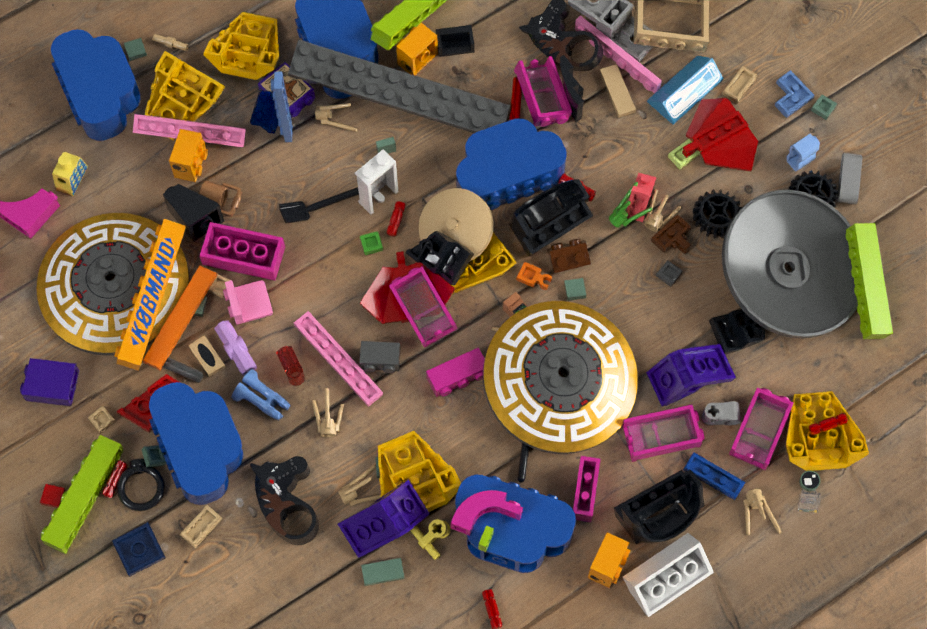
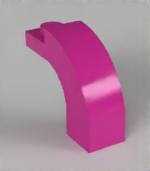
[451,490,523,536]

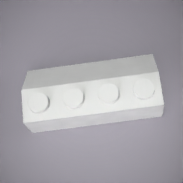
[623,533,714,617]

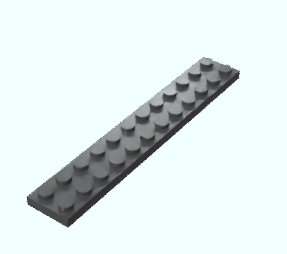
[288,39,510,133]

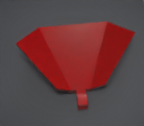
[682,98,758,172]
[360,251,455,324]

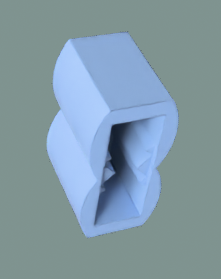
[786,134,820,172]

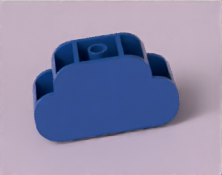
[295,0,379,99]
[51,29,141,141]
[456,118,567,210]
[149,382,243,505]
[455,475,576,573]

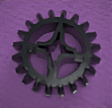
[788,170,839,208]
[692,189,742,239]

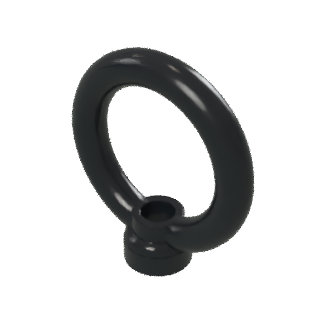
[117,459,165,511]

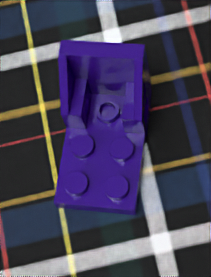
[646,344,736,406]
[338,480,430,558]

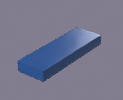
[683,452,745,500]

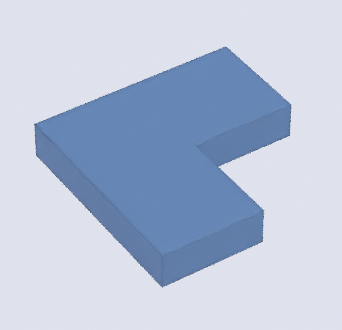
[774,70,815,118]

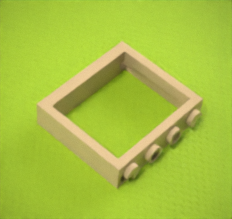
[634,0,709,52]

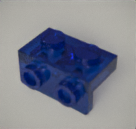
[250,90,279,134]

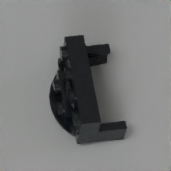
[509,179,593,256]
[614,469,705,544]

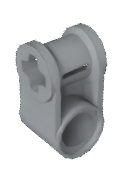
[701,401,741,426]

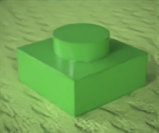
[360,231,383,255]

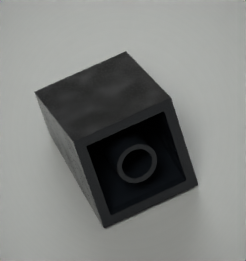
[163,184,224,242]

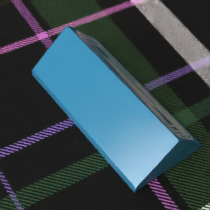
[647,56,723,125]

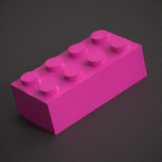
[200,222,285,281]

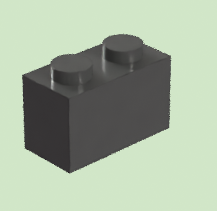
[360,341,400,373]

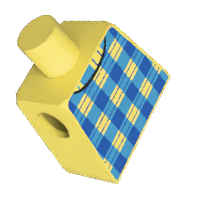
[52,152,88,196]

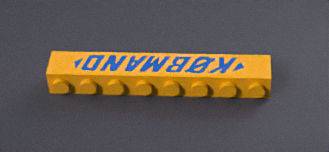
[114,219,186,371]

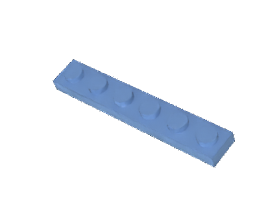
[271,71,293,142]

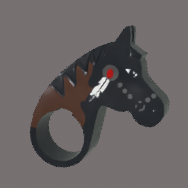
[519,0,603,71]
[250,456,319,545]

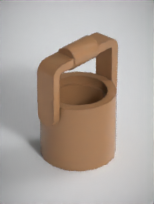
[199,181,242,217]

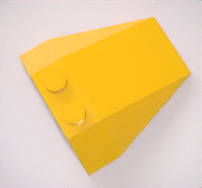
[204,12,279,80]
[145,51,225,141]
[378,431,461,512]

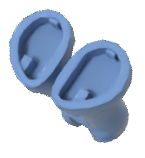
[231,369,290,421]

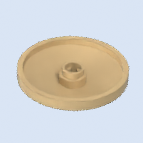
[419,188,493,261]

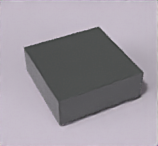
[656,260,683,287]

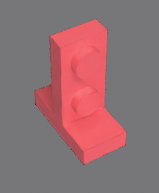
[626,173,656,222]

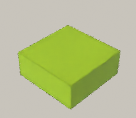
[478,526,494,552]

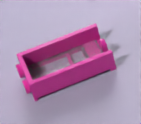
[514,56,572,127]
[389,267,458,348]
[729,387,794,470]
[622,405,705,462]

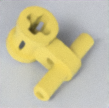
[410,519,451,560]

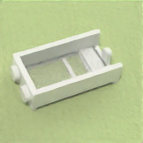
[355,150,398,214]

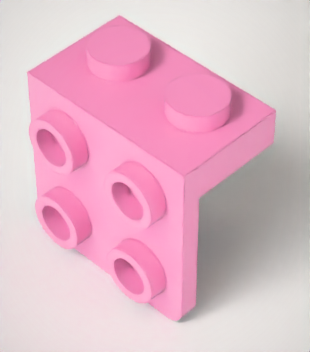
[223,280,273,325]

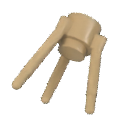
[315,103,358,132]
[644,189,681,232]
[312,388,344,437]
[338,466,381,507]
[743,489,781,535]

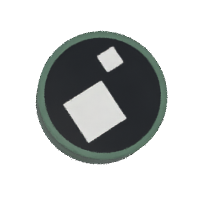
[799,471,820,492]

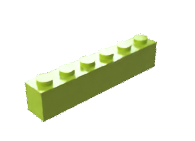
[370,0,447,50]
[846,223,893,339]
[41,435,124,554]

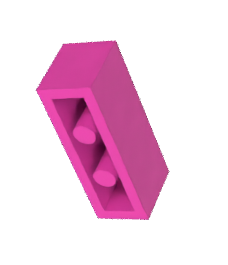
[426,347,485,397]
[573,456,600,523]

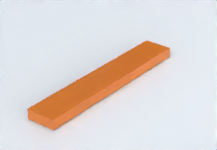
[143,266,217,371]

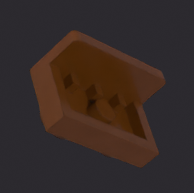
[547,239,591,273]

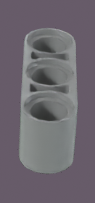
[837,152,862,204]

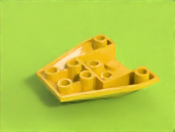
[438,232,517,294]
[786,391,869,471]

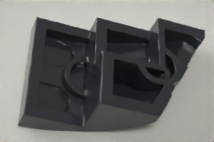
[560,55,584,122]
[405,231,474,285]
[709,309,765,355]

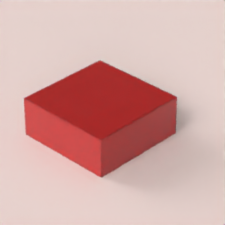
[40,484,66,508]

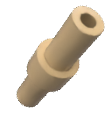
[153,34,189,51]

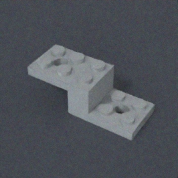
[568,0,653,63]

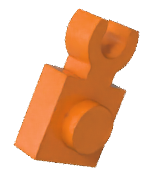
[516,262,552,290]

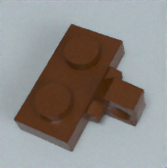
[651,214,691,254]

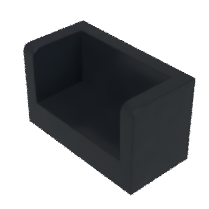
[436,25,474,57]

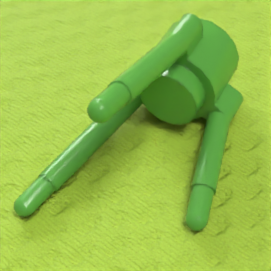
[609,182,652,228]

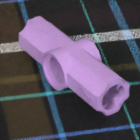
[214,320,257,376]

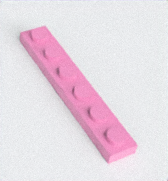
[575,15,662,94]
[133,114,246,147]
[294,311,383,407]

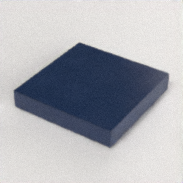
[112,523,166,577]

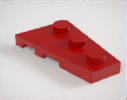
[116,374,179,433]

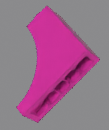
[0,188,60,239]

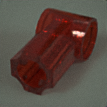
[276,346,305,386]

